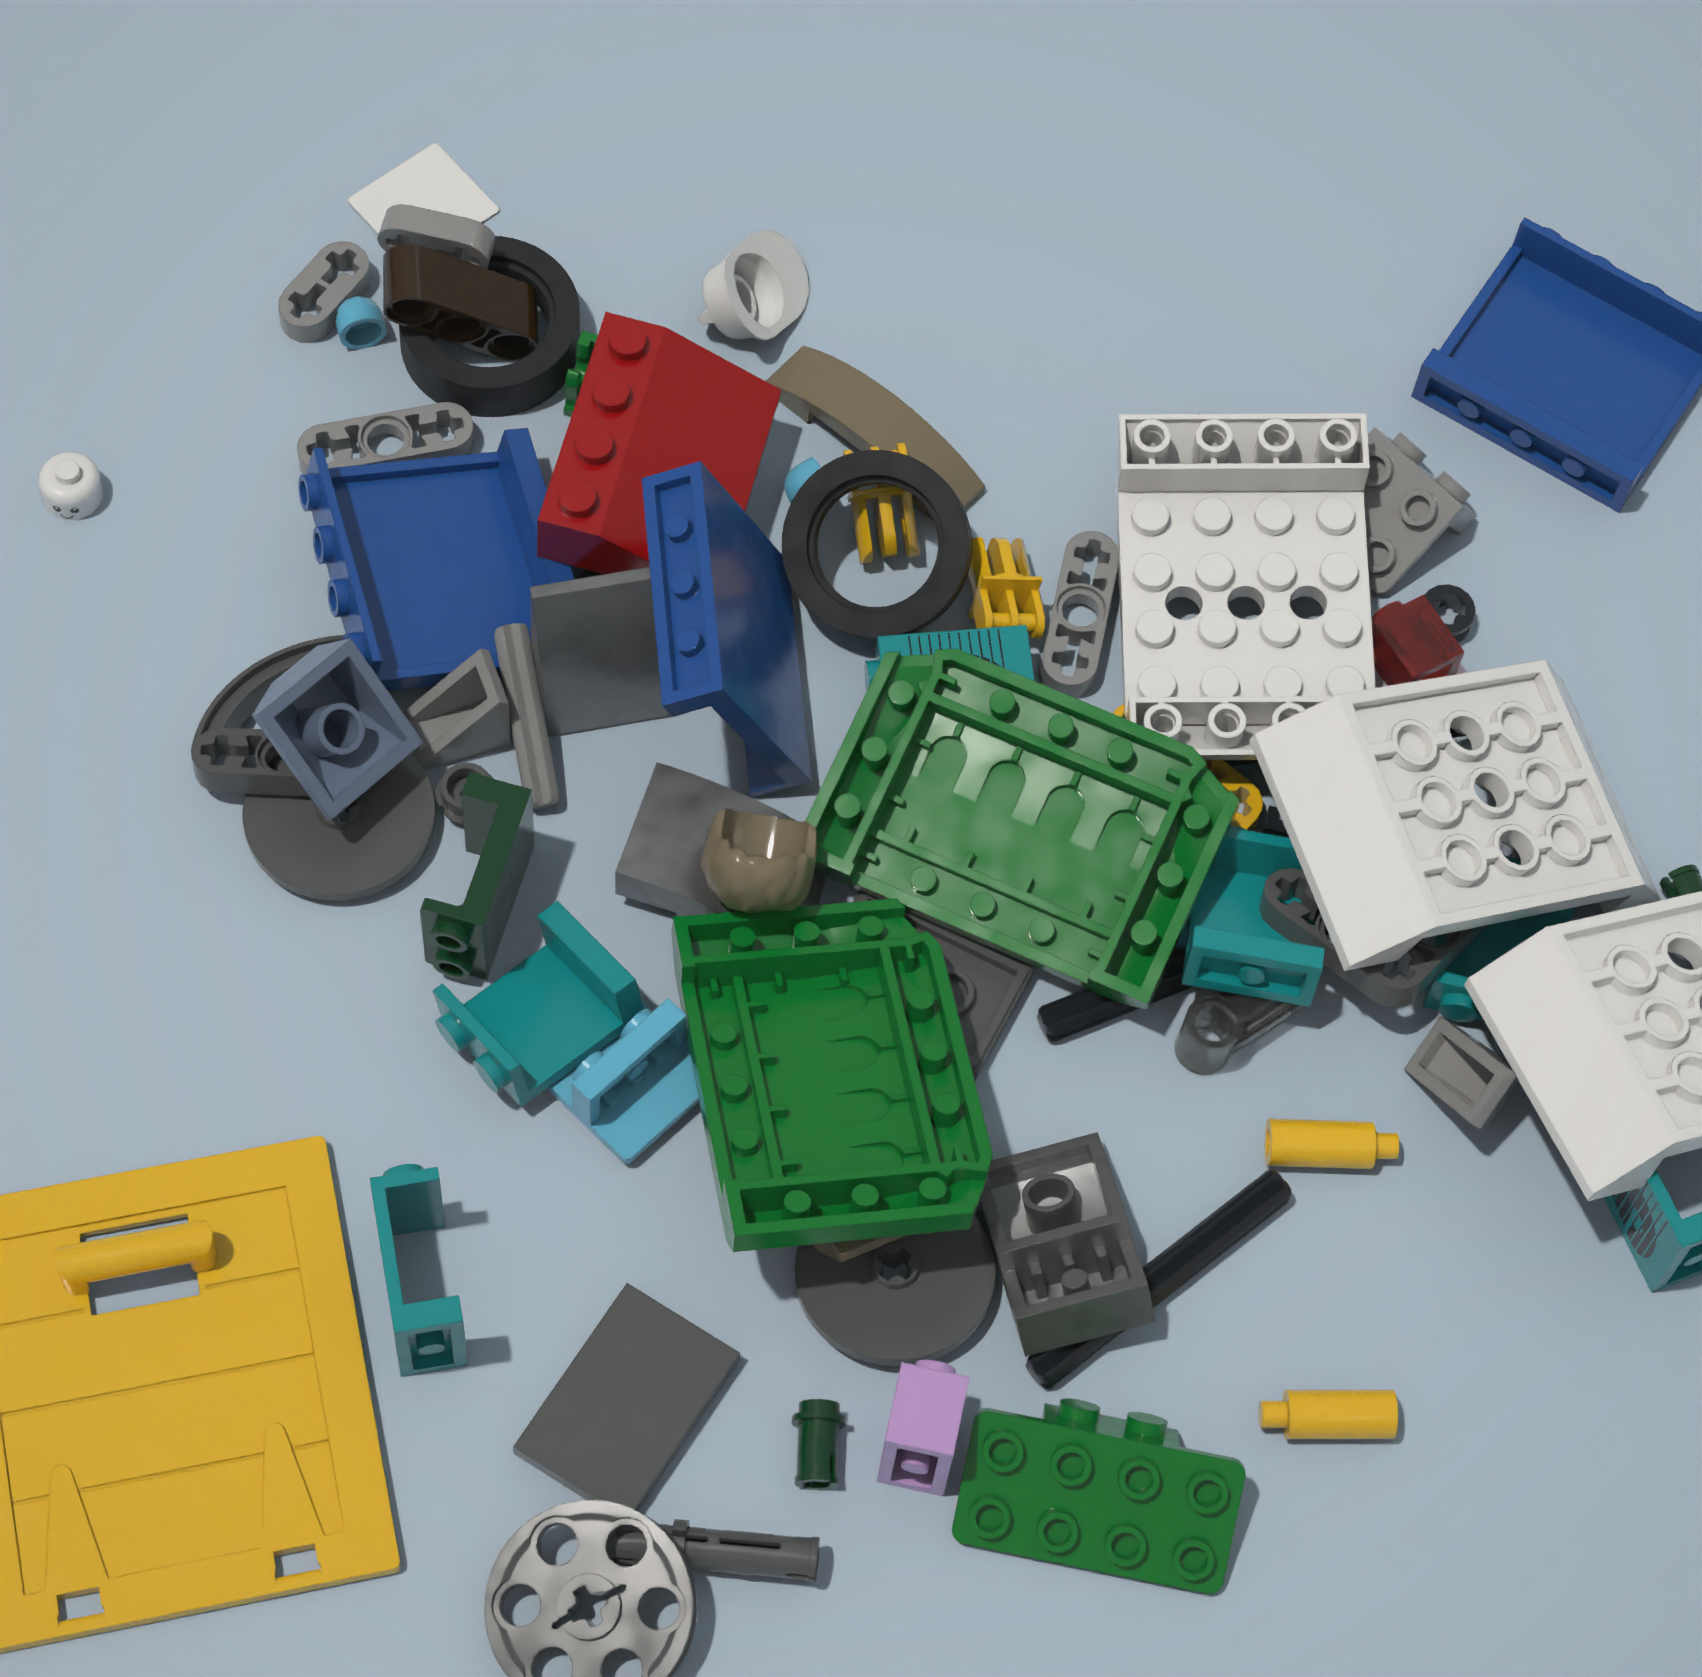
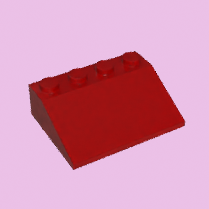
[537,312,781,574]

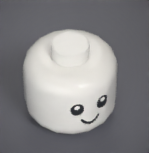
[38,452,103,521]

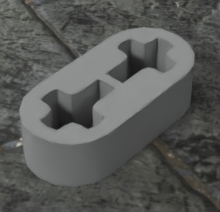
[377,204,496,269]
[278,241,371,343]

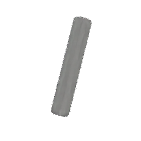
[494,623,560,809]

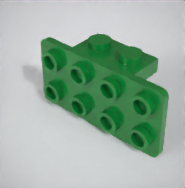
[952,1398,1246,1594]

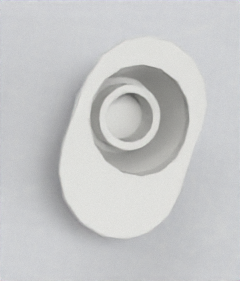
[697,229,809,341]

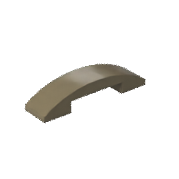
[766,346,985,520]

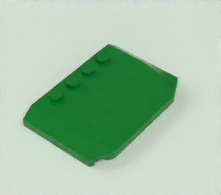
[805,648,1239,1010]
[671,898,993,1252]

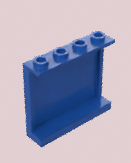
[1411,217,1702,513]
[298,428,574,691]
[642,461,812,797]

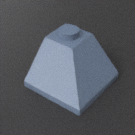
[252,638,423,820]

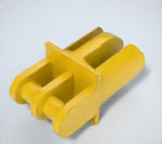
[843,442,920,564]
[968,537,1045,638]

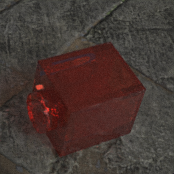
[1371,594,1465,686]

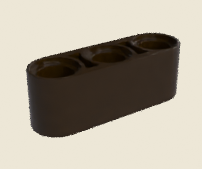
[383,245,538,360]

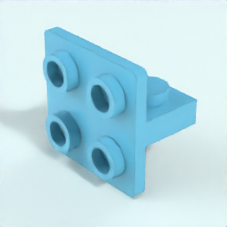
[547,998,699,1164]

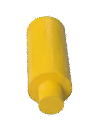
[1264,1118,1399,1169]
[1259,1390,1398,1439]

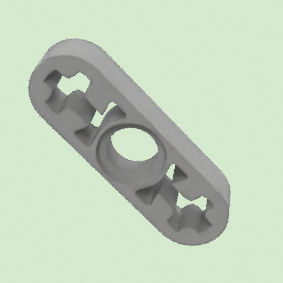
[297,402,474,474]
[1039,531,1118,698]

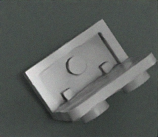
[1364,427,1477,595]

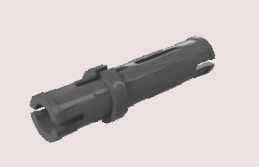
[609,1519,820,1582]

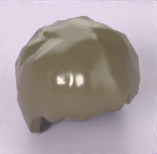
[700,808,818,914]

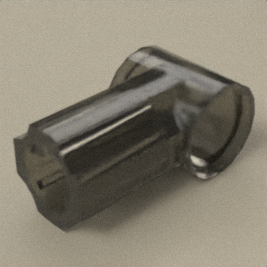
[1174,991,1302,1075]

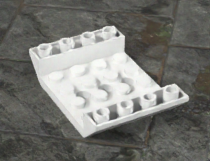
[1116,413,1376,760]
[1249,660,1661,971]
[1464,891,1702,1201]

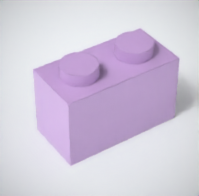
[876,1360,970,1496]

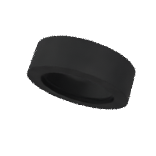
[399,236,580,417]
[782,450,972,639]

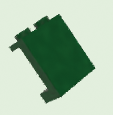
[420,772,535,980]

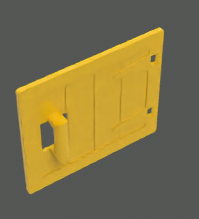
[0,1136,401,1653]

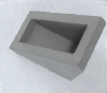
[403,649,511,771]
[1404,1016,1519,1129]

